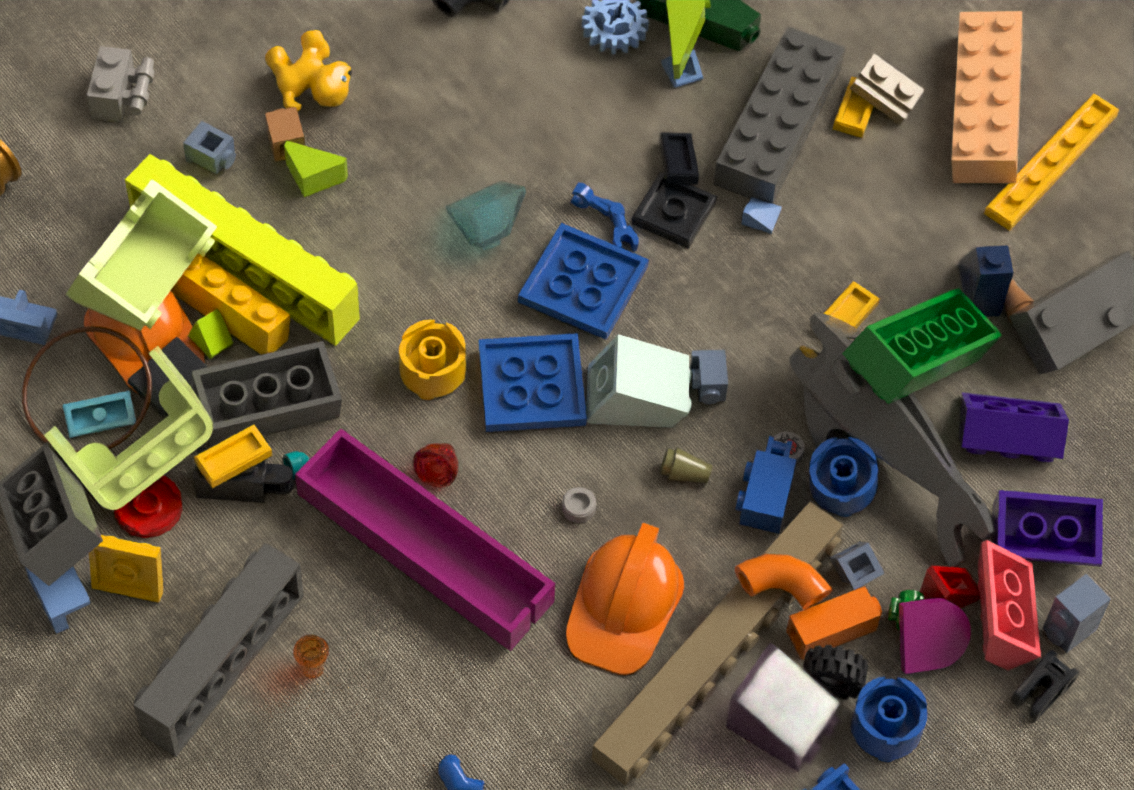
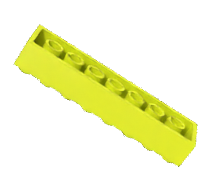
[125,154,360,346]

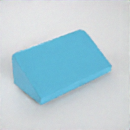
[62,391,136,438]

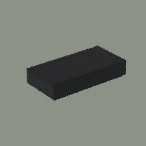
[659,132,699,185]

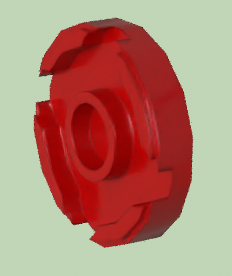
[114,475,183,538]

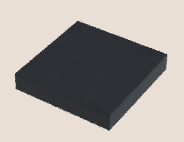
[631,172,717,249]
[127,337,208,419]

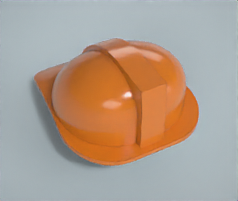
[84,290,205,394]
[566,523,684,676]

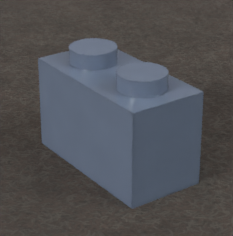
[1043,574,1111,653]

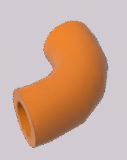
[735,554,832,609]

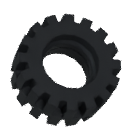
[801,645,868,700]

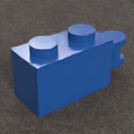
[735,436,797,534]

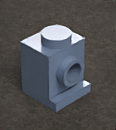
[183,121,236,174]
[690,350,728,404]
[830,541,885,590]

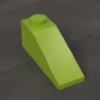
[666,0,711,79]

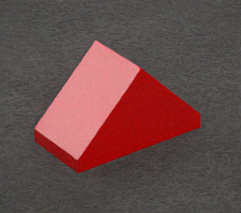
[920,566,980,609]

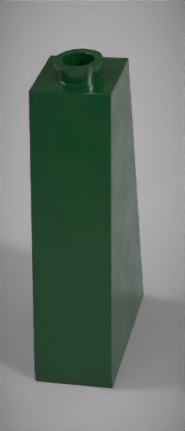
[636,0,761,51]

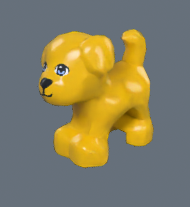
[265,30,353,112]

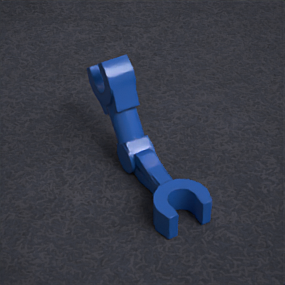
[571,182,639,252]

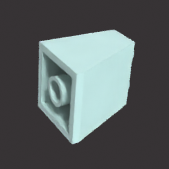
[586,334,692,428]

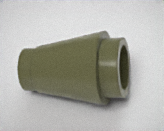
[660,447,712,484]

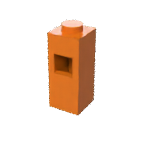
[786,586,882,660]

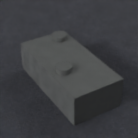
[1009,251,1134,374]
[191,341,342,448]
[0,442,103,586]

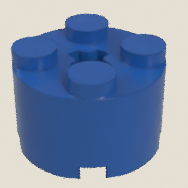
[809,437,878,517]
[850,677,928,762]

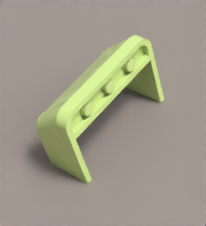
[44,346,213,510]

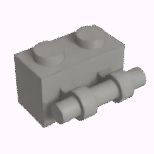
[87,46,155,122]

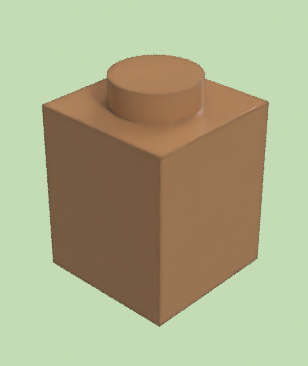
[265,107,305,162]

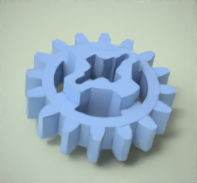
[582,0,649,54]

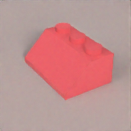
[978,540,1041,670]

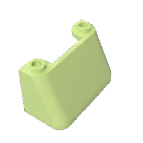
[66,179,217,331]

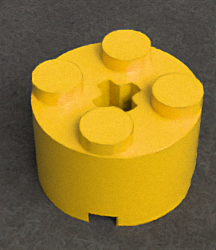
[399,320,466,400]

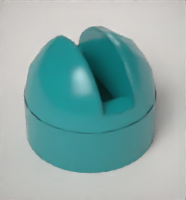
[283,451,310,480]

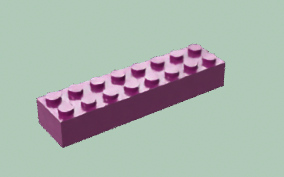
[295,428,556,651]

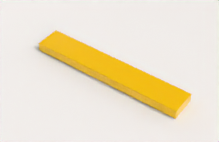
[984,93,1119,231]

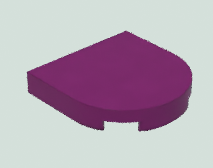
[899,598,971,674]

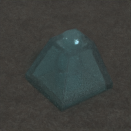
[445,180,526,250]

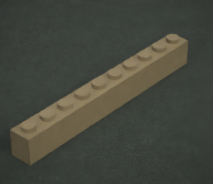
[592,502,843,786]

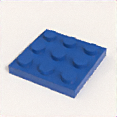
[518,223,649,340]
[478,333,587,432]

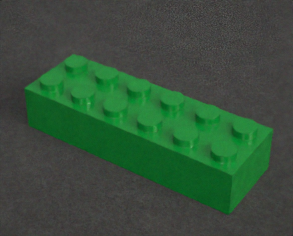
[842,287,1003,404]

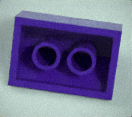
[959,392,1069,462]
[992,490,1103,567]

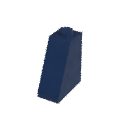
[958,245,1014,317]

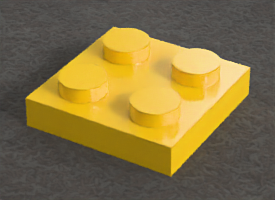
[89,535,163,603]

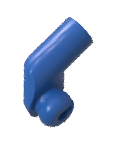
[438,754,485,790]

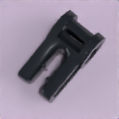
[1011,650,1080,721]

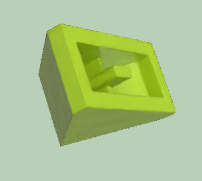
[284,141,348,197]

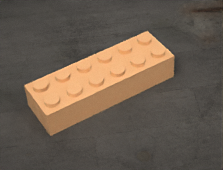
[951,11,1023,183]

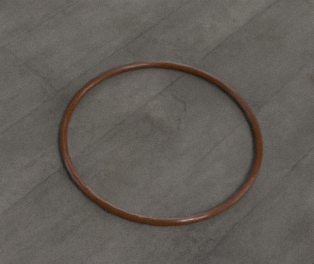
[22,327,152,452]

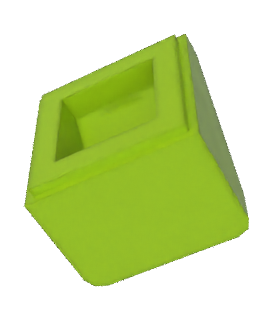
[188,309,233,359]

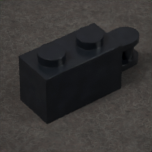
[193,448,294,503]

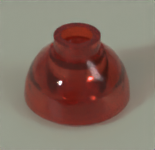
[412,443,459,488]

